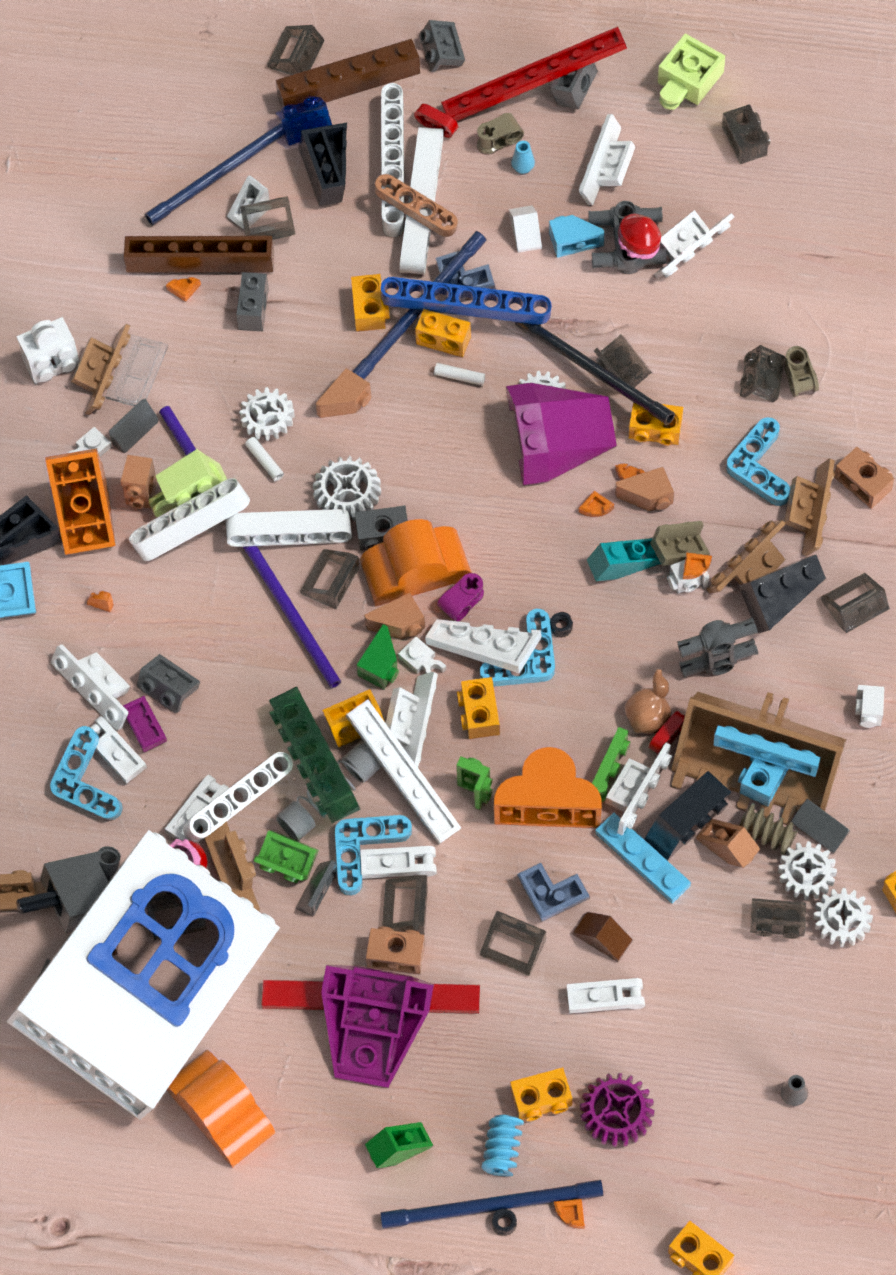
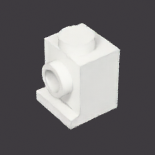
[667,560,709,594]
[855,685,884,728]

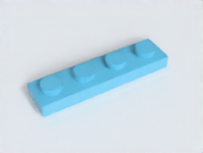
[713,726,820,777]
[595,813,691,904]

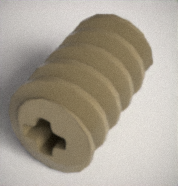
[739,803,798,855]

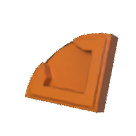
[166,277,201,302]
[615,463,645,480]
[579,491,614,517]
[683,552,712,580]
[87,591,114,612]
[554,1199,585,1229]

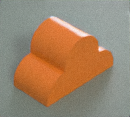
[45,448,116,555]
[360,519,472,607]
[494,747,602,828]
[167,1050,275,1168]

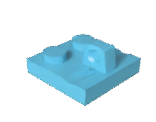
[0,562,36,618]

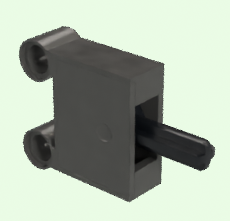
[16,846,121,933]

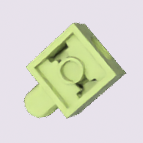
[658,33,725,110]
[149,449,227,517]

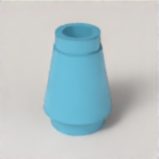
[511,141,535,174]

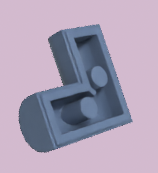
[436,251,496,300]
[517,863,590,922]

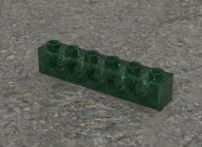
[269,686,361,824]

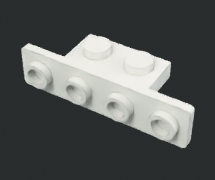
[579,114,635,205]
[654,210,734,278]
[51,644,130,730]
[386,672,438,768]
[605,743,672,835]

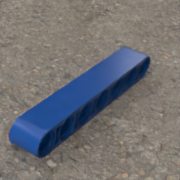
[381,277,552,325]

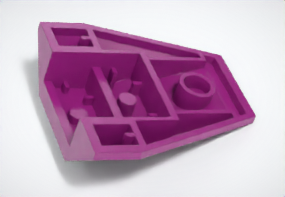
[506,383,617,486]
[321,965,434,1088]

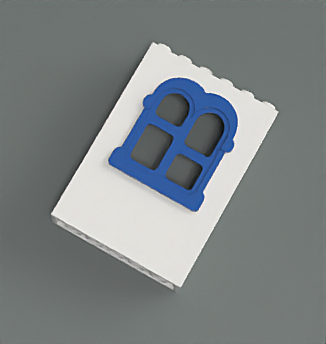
[6,830,280,1120]

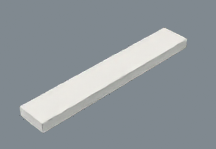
[346,700,461,844]

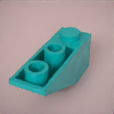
[587,538,661,581]

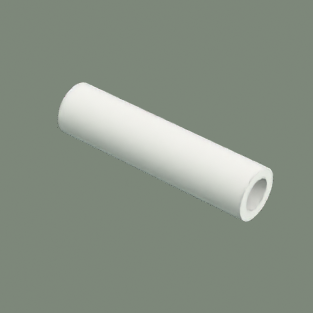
[434,363,486,386]
[245,437,284,481]

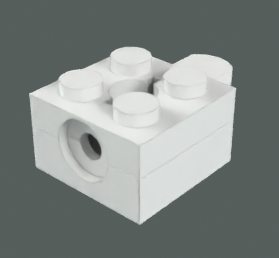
[16,317,79,384]

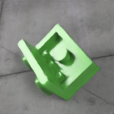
[456,756,493,810]
[254,830,319,883]

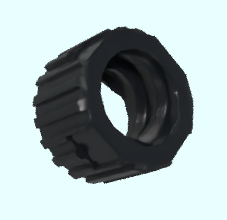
[550,612,573,638]
[492,1208,517,1236]

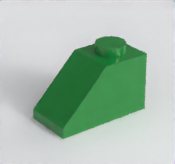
[356,624,399,690]
[365,1122,434,1168]

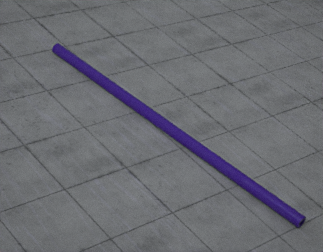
[159,406,341,688]

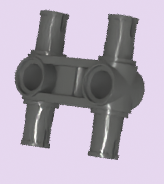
[588,201,667,274]
[677,617,759,678]

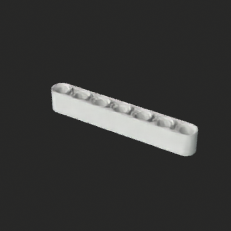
[381,83,405,237]
[400,127,443,275]

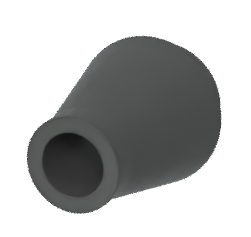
[781,1075,808,1106]

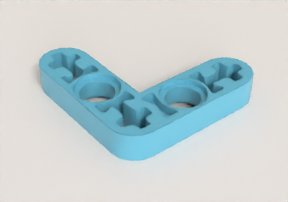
[726,417,790,506]
[480,609,555,687]
[50,726,123,820]
[335,815,412,896]

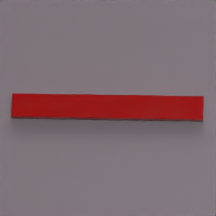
[441,27,627,121]
[262,980,480,1014]

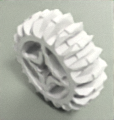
[313,455,381,522]

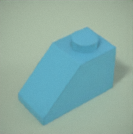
[549,215,604,258]

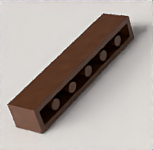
[276,38,420,115]
[124,236,274,273]

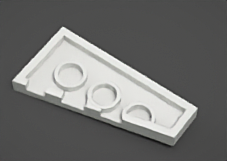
[425,619,542,673]

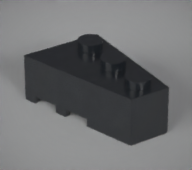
[298,122,347,206]
[0,495,62,565]
[739,555,826,633]
[644,771,731,861]

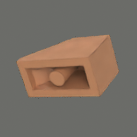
[316,368,372,418]
[615,467,674,511]
[364,593,425,639]
[696,819,760,868]

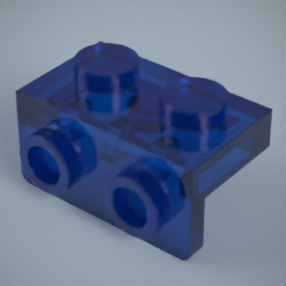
[276,96,332,146]

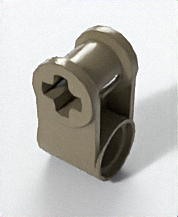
[477,113,524,154]
[784,346,819,397]

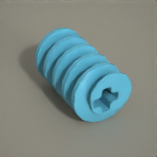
[481,1115,524,1177]

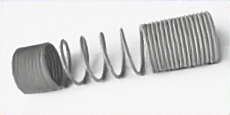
[276,740,382,841]

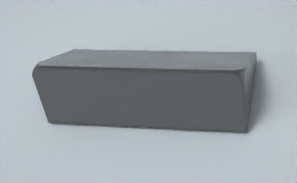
[109,398,159,453]
[791,799,850,854]
[296,860,337,917]

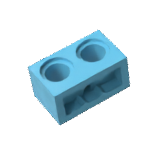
[738,757,789,807]

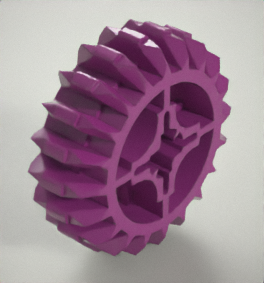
[580,1073,655,1148]

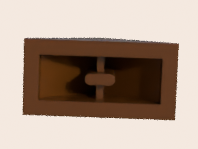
[573,912,633,962]

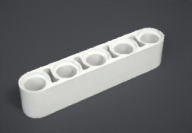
[129,478,250,561]
[225,509,352,547]
[183,752,293,842]

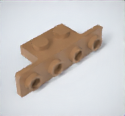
[71,323,131,415]
[784,458,835,556]
[706,520,786,594]
[201,822,260,912]
[0,870,53,911]

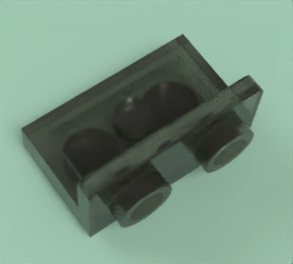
[594,334,652,388]
[740,345,785,403]
[750,898,806,939]

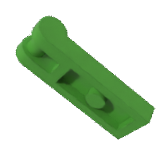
[592,727,631,802]

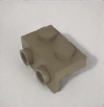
[650,521,710,566]

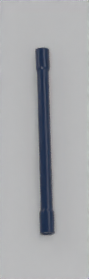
[144,109,307,226]
[352,231,487,380]
[380,1180,604,1229]

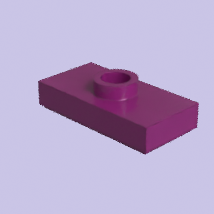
[123,696,167,752]

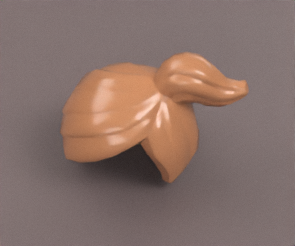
[625,669,671,734]

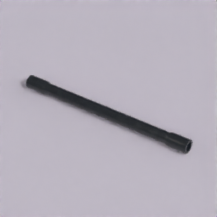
[515,322,675,425]

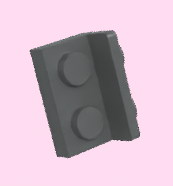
[420,20,465,72]
[137,654,200,714]

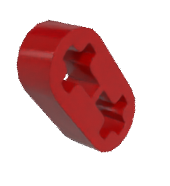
[414,103,459,138]
[648,710,685,755]

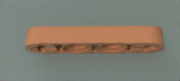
[375,174,458,237]

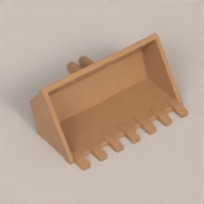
[671,691,847,825]

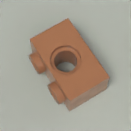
[834,447,895,509]
[121,455,157,509]
[366,926,425,974]

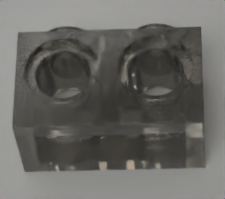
[722,104,770,164]

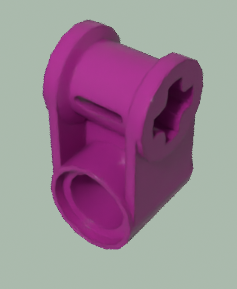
[437,573,484,622]

